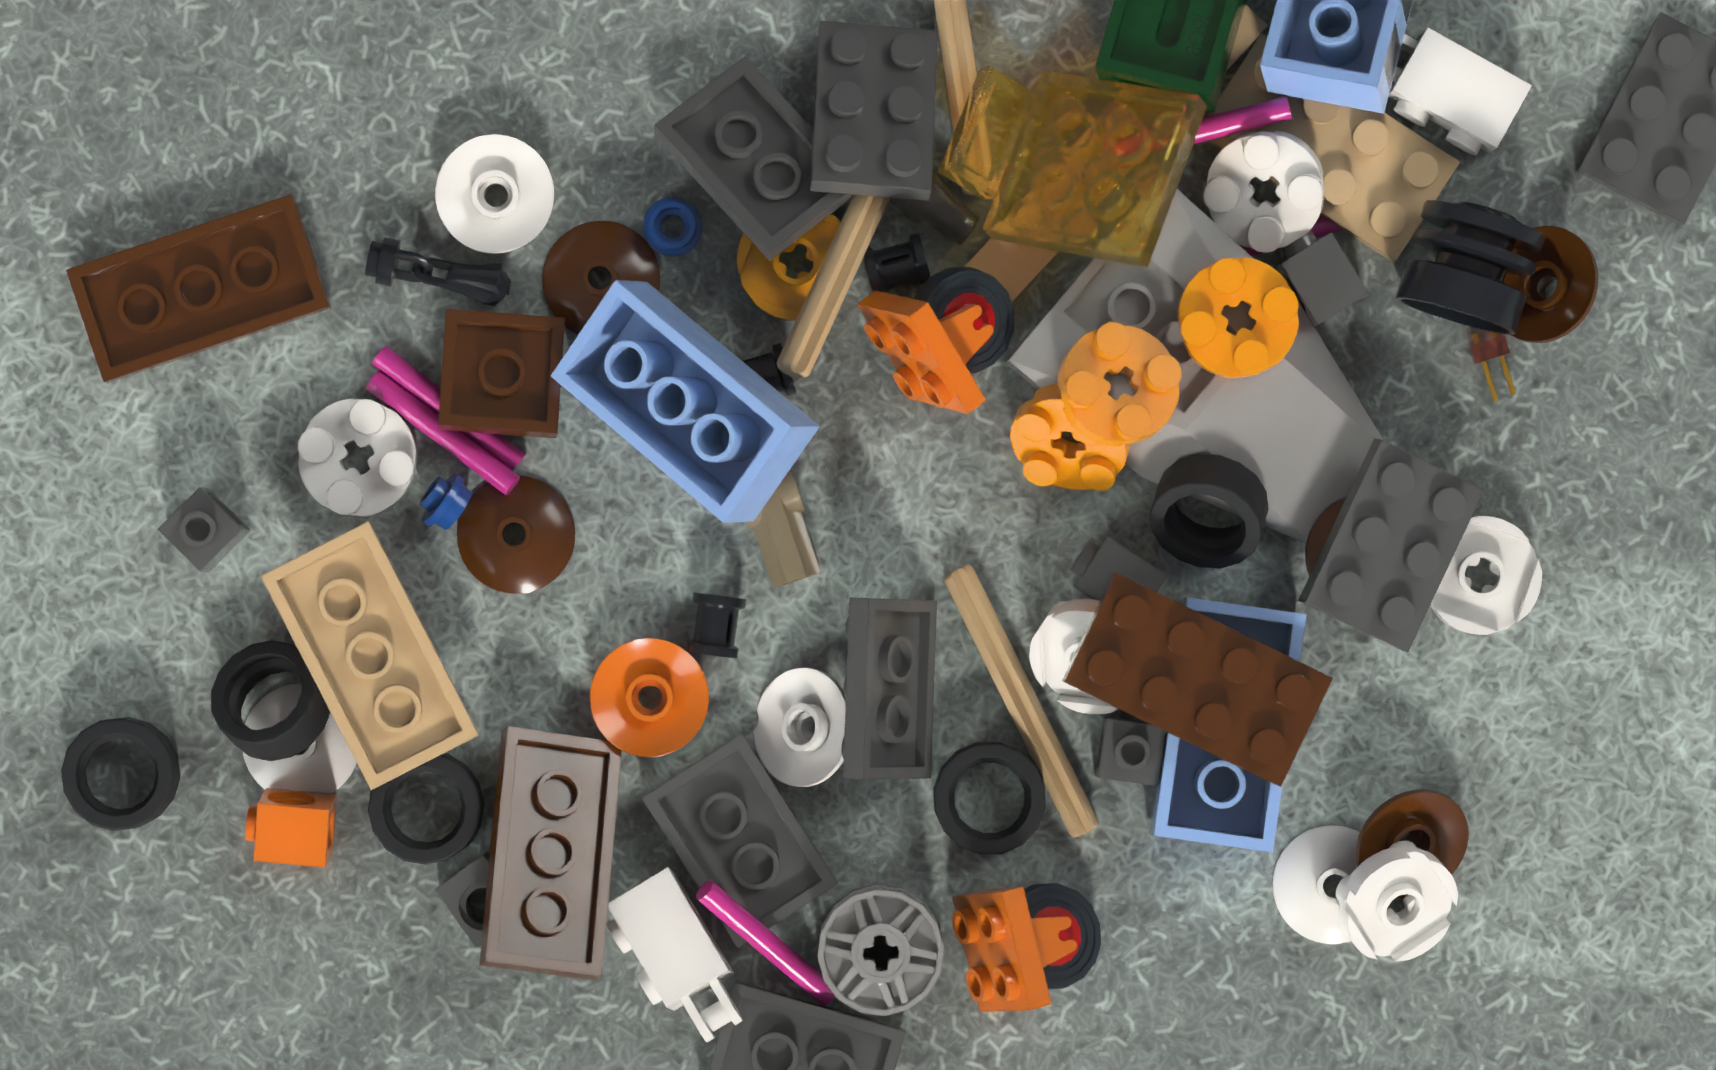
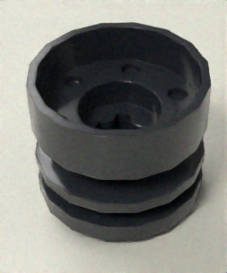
[1395,200,1546,335]

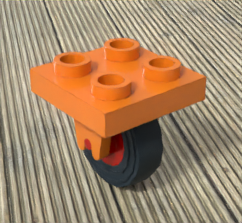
[857,267,1015,414]
[952,883,1101,1012]

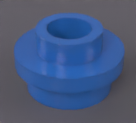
[643,197,702,257]
[419,473,472,530]

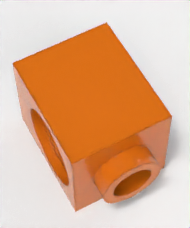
[245,788,337,868]

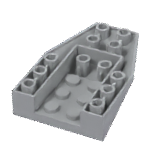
[1006,176,1384,543]

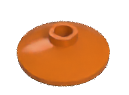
[590,638,709,757]

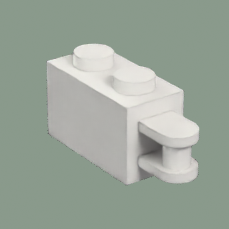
[1388,27,1532,156]
[607,867,743,1042]

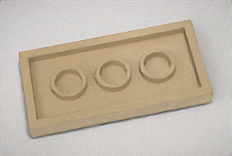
[1207,33,1460,263]
[261,521,479,790]

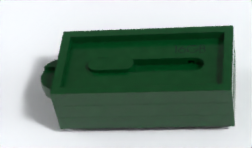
[1095,0,1246,113]

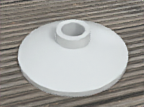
[435,134,554,254]
[753,668,846,787]
[243,684,357,794]
[1273,825,1360,944]

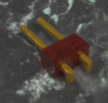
[1469,332,1516,402]

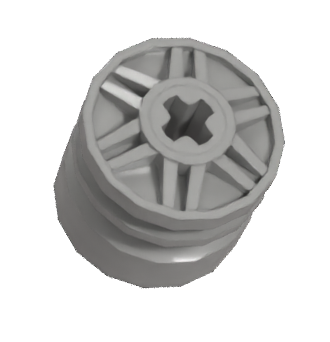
[817,883,944,1016]

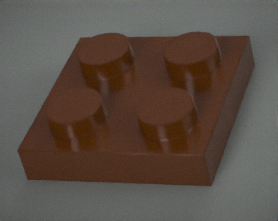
[437,308,565,438]

